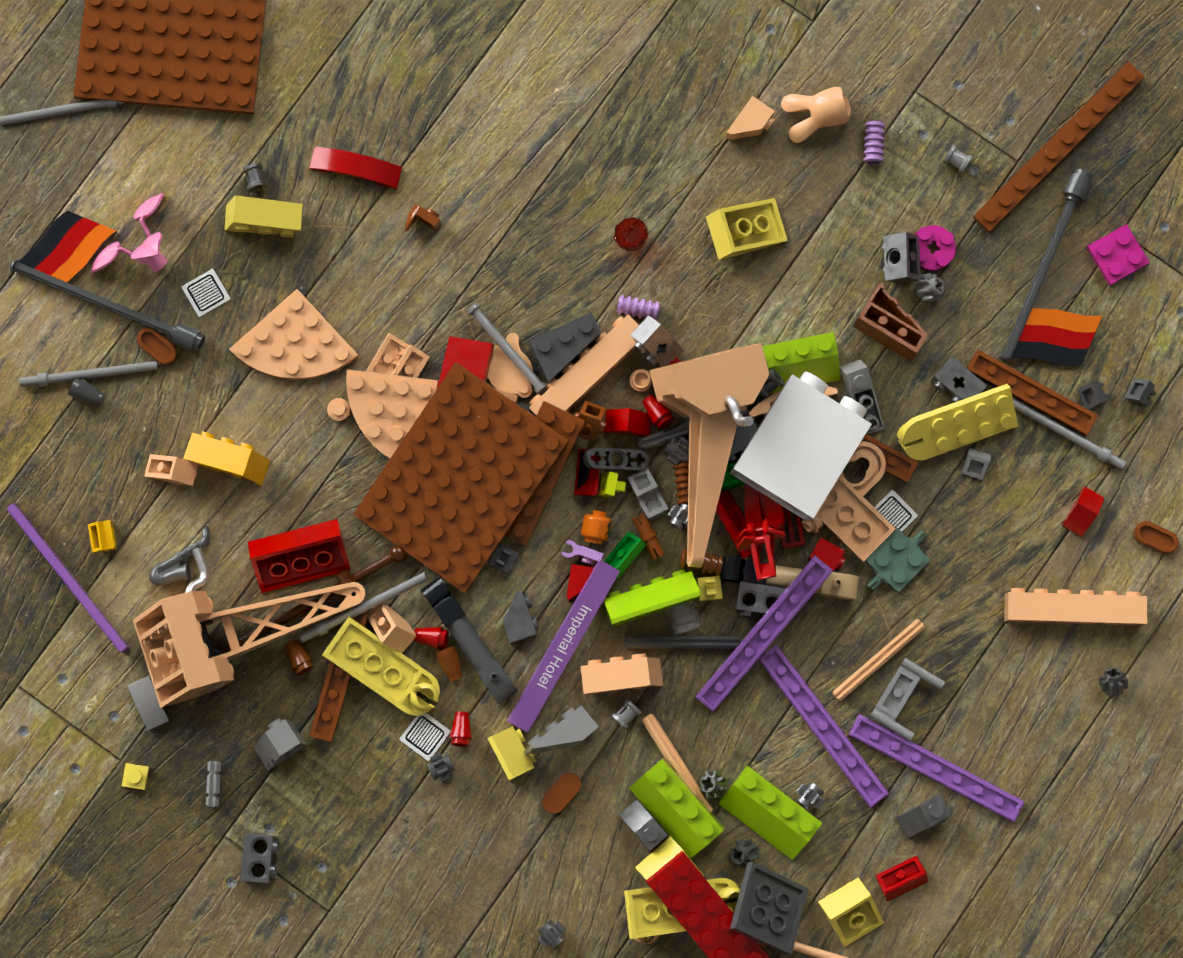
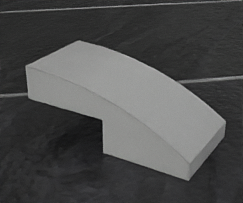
[627,467,669,521]
[128,676,169,730]

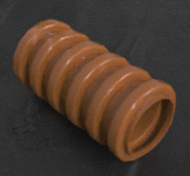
[673,462,689,506]
[679,548,723,576]

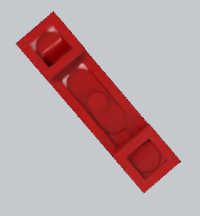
[309,147,402,189]

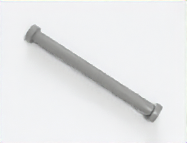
[466,303,547,394]

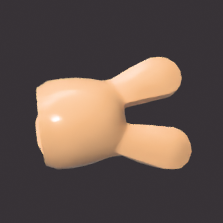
[781,87,851,143]

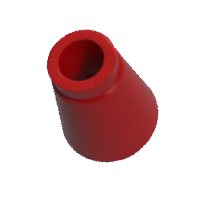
[642,394,674,429]
[413,627,449,650]
[449,711,472,747]

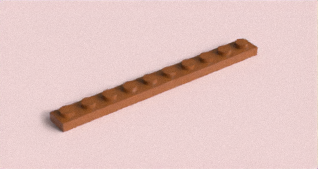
[973,61,1145,233]

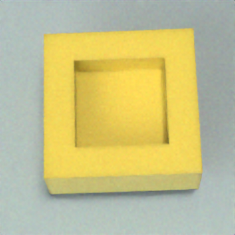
[122,763,150,790]

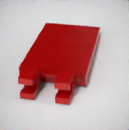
[438,336,495,387]

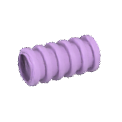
[863,121,885,165]
[617,295,660,320]

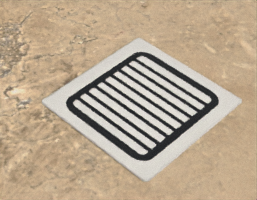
[181,269,231,317]
[874,490,918,532]
[399,713,451,761]

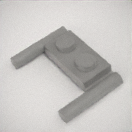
[870,657,945,741]

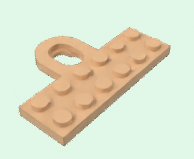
[817,441,896,562]

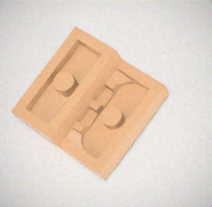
[365,333,430,378]

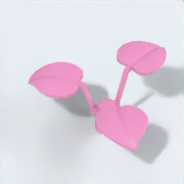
[91,193,168,275]

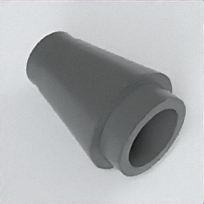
[68,378,104,406]

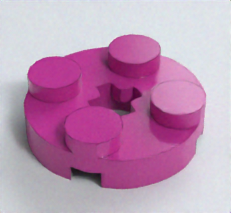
[915,225,956,271]

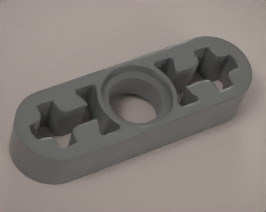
[583,448,649,471]

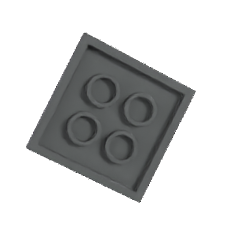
[730,862,808,955]

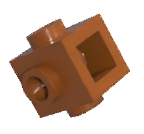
[575,401,606,442]

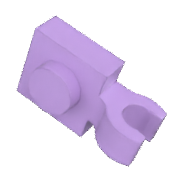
[562,540,603,566]

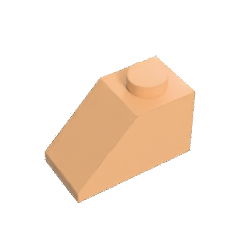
[726,96,775,140]
[144,454,198,486]
[368,602,416,653]

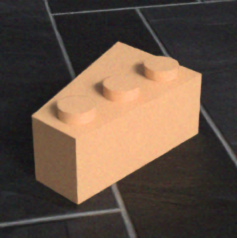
[581,653,663,694]

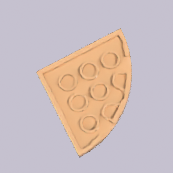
[229,289,358,380]
[346,369,439,458]

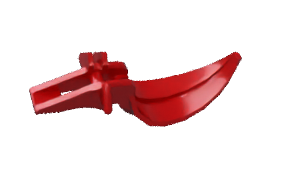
[737,484,786,581]

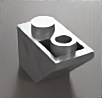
[503,590,539,645]

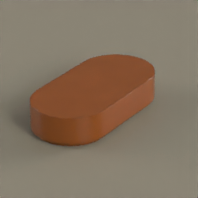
[137,327,178,366]
[1133,521,1179,554]
[542,773,581,814]

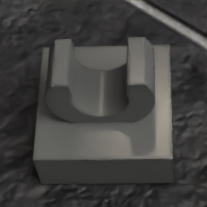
[1124,378,1156,406]
[1078,380,1109,410]
[488,543,519,574]

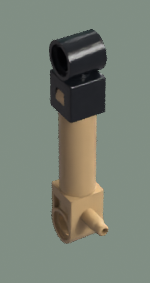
[719,556,859,600]

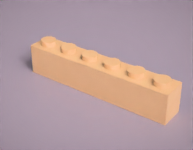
[529,314,639,417]
[1004,588,1147,626]

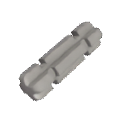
[206,761,221,807]

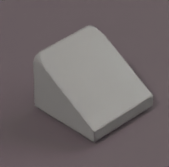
[961,448,991,481]

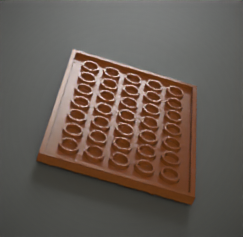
[73,0,267,115]
[353,362,570,593]

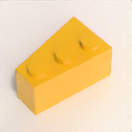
[183,431,271,486]

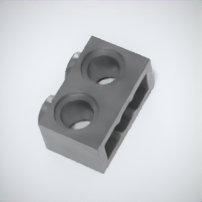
[735,581,786,617]
[240,833,279,883]

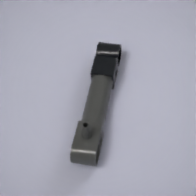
[421,577,517,704]

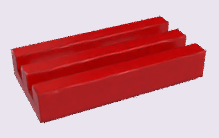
[779,508,806,549]

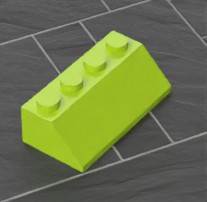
[757,332,841,397]
[603,569,701,627]
[629,758,725,859]
[718,766,822,860]

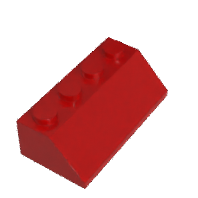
[248,519,351,593]

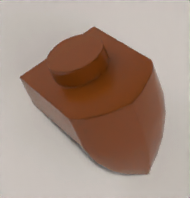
[405,205,441,232]

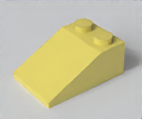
[706,198,788,260]

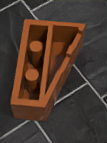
[853,281,928,361]

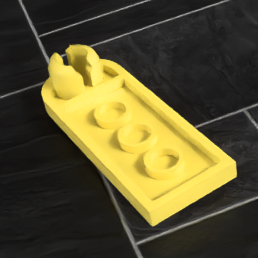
[897,384,1018,460]
[322,617,440,716]
[624,878,740,939]

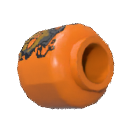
[581,510,613,545]

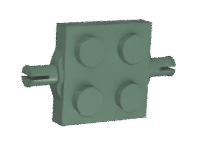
[865,528,930,593]

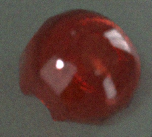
[613,217,648,252]

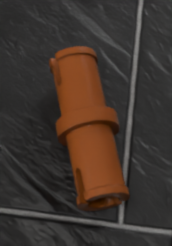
[632,513,665,561]

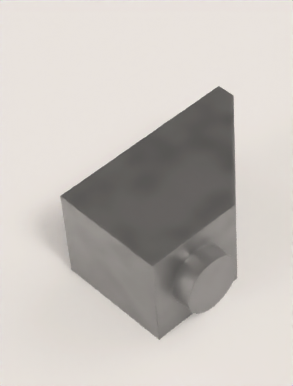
[896,794,951,838]
[619,800,668,851]

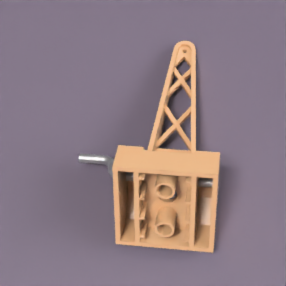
[649,343,769,568]
[133,547,365,708]

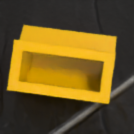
[88,520,117,553]

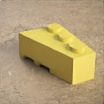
[224,195,303,237]

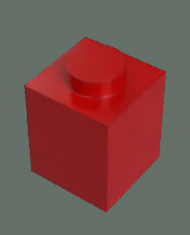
[808,538,846,572]

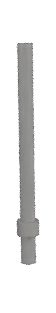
[0,100,124,126]
[19,361,158,387]
[1013,398,1126,470]
[299,572,428,643]

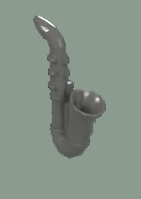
[149,526,210,586]

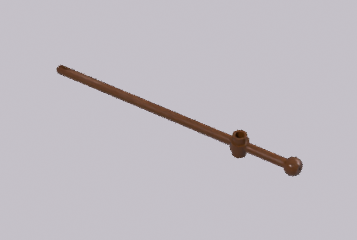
[215,545,407,654]

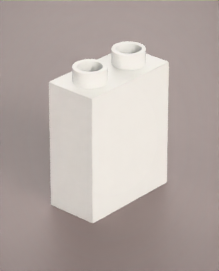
[730,372,871,522]

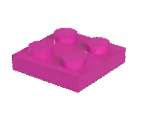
[1086,224,1150,286]

